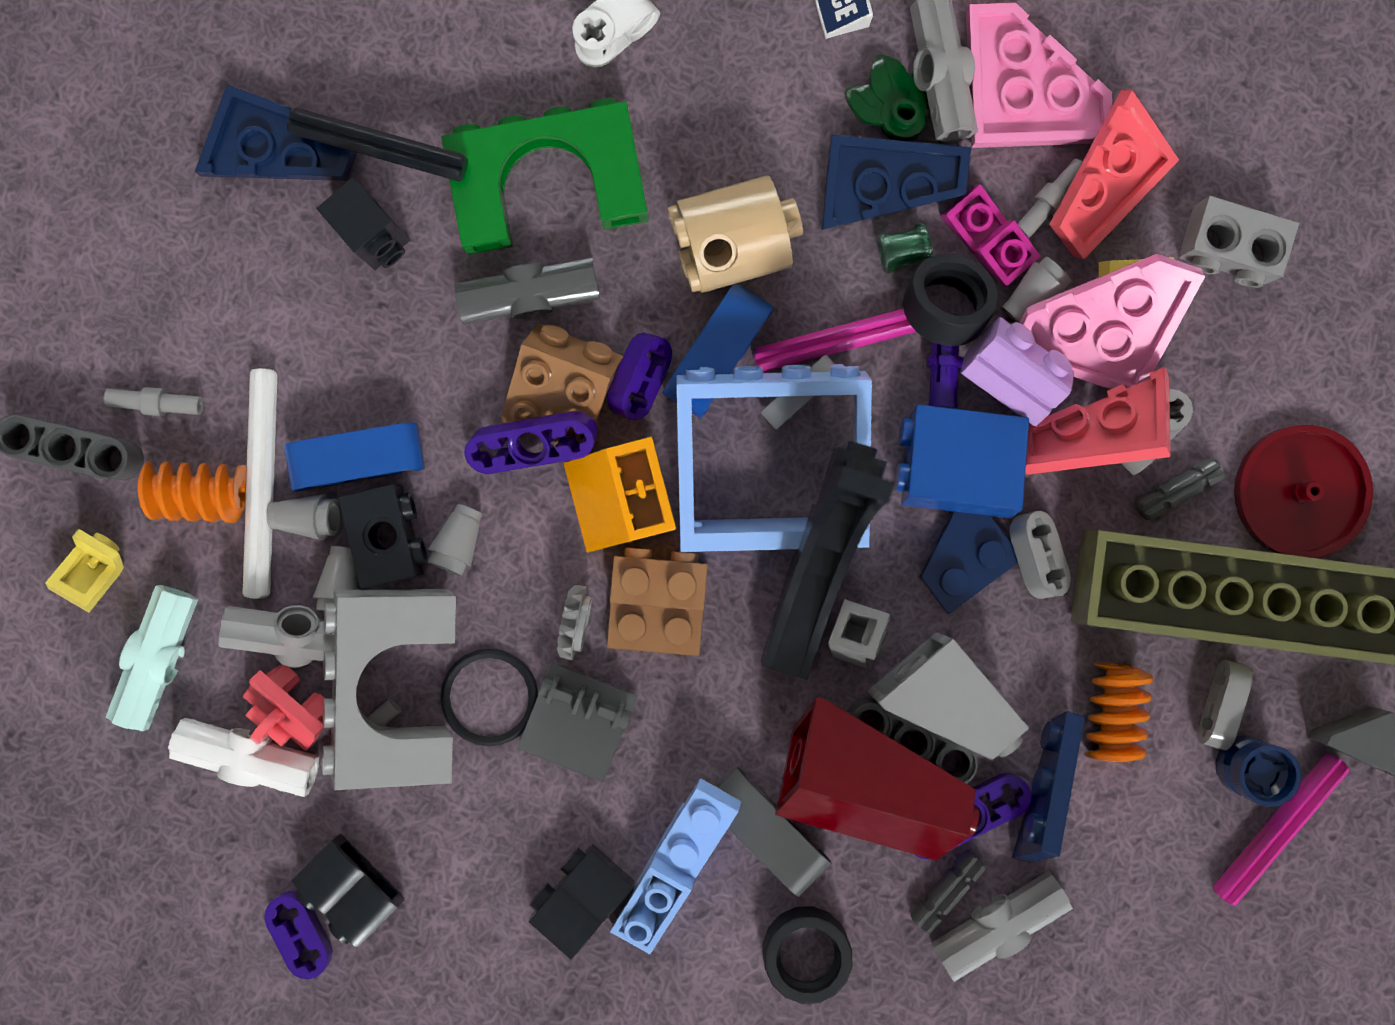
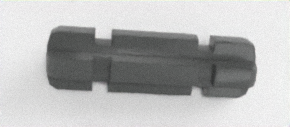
[1135,458,1225,520]
[911,851,985,934]

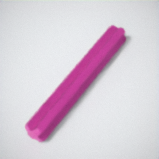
[753,309,916,373]
[1213,753,1349,906]

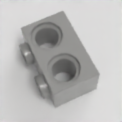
[1178,196,1299,288]

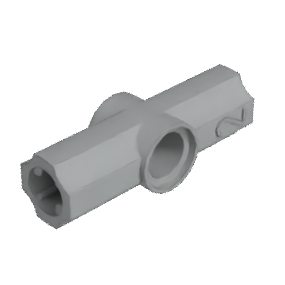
[910,0,978,143]
[219,605,333,667]
[930,871,1073,982]

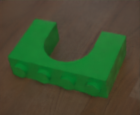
[441,98,649,255]

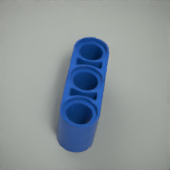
[662,283,775,419]
[283,422,425,491]

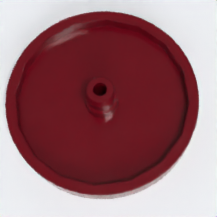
[1234,425,1373,558]

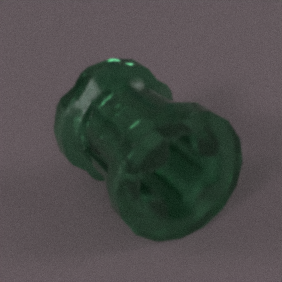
[876,223,933,274]

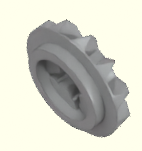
[557,585,592,660]

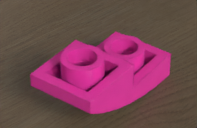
[940,184,1041,287]

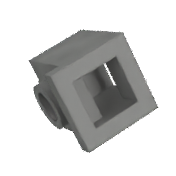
[828,599,890,669]

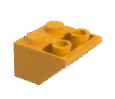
[563,437,676,553]

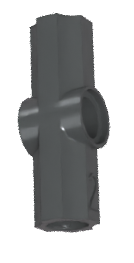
[454,258,600,325]

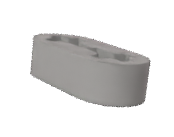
[761,355,835,430]
[1010,511,1071,599]
[1197,659,1253,750]

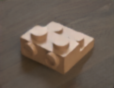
[607,547,708,656]

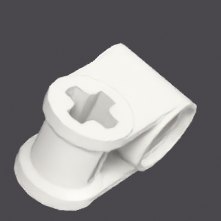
[572,0,660,68]

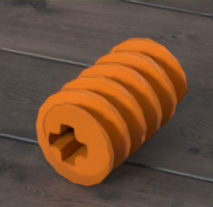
[137,461,247,523]
[1084,662,1154,762]

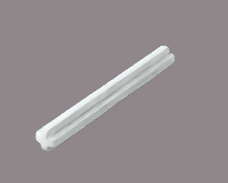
[242,368,277,599]

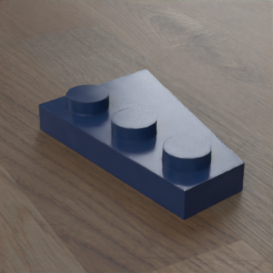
[195,85,357,181]
[821,135,971,230]
[1012,711,1085,863]

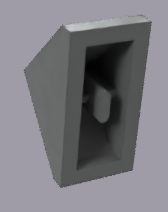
[1308,707,1395,777]

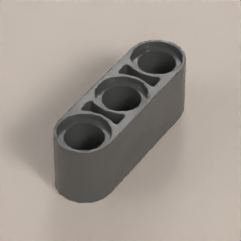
[0,415,144,481]
[847,697,978,783]
[717,767,832,897]

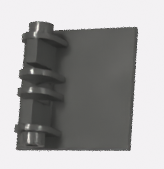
[517,662,638,782]

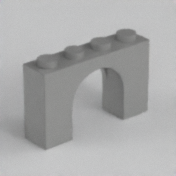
[322,589,456,790]

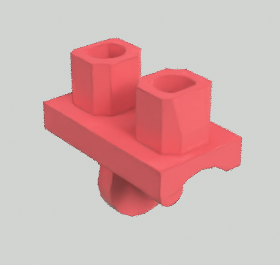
[243,664,325,751]

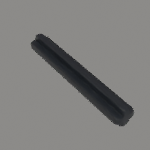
[287,108,468,182]

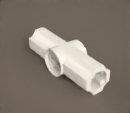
[168,718,320,797]

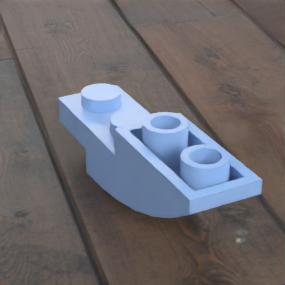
[610,778,742,954]

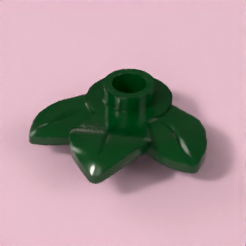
[844,55,929,141]

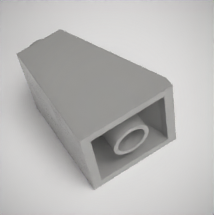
[867,632,1029,760]

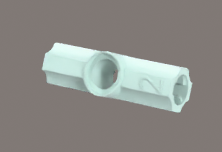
[105,585,198,731]

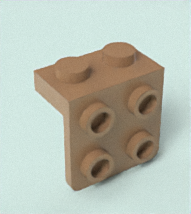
[501,323,623,445]

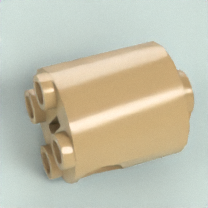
[667,175,803,293]

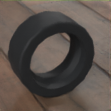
[902,254,999,346]
[763,906,853,1004]

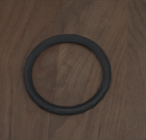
[440,649,538,746]

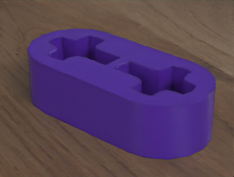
[607,332,672,421]
[264,891,333,980]

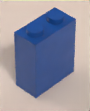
[895,404,1029,518]

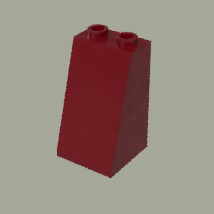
[775,697,979,861]

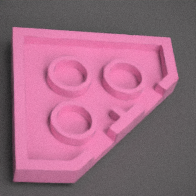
[966,3,1113,148]
[1020,254,1205,389]

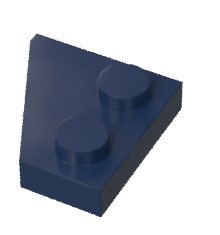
[919,512,1018,614]

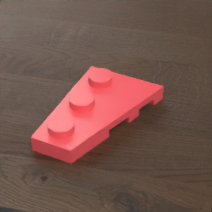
[1049,90,1179,259]
[1025,367,1171,475]

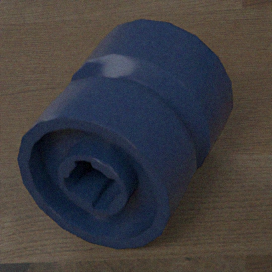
[1215,735,1301,807]

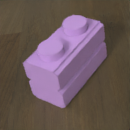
[960,317,1074,426]

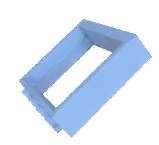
[676,364,872,552]

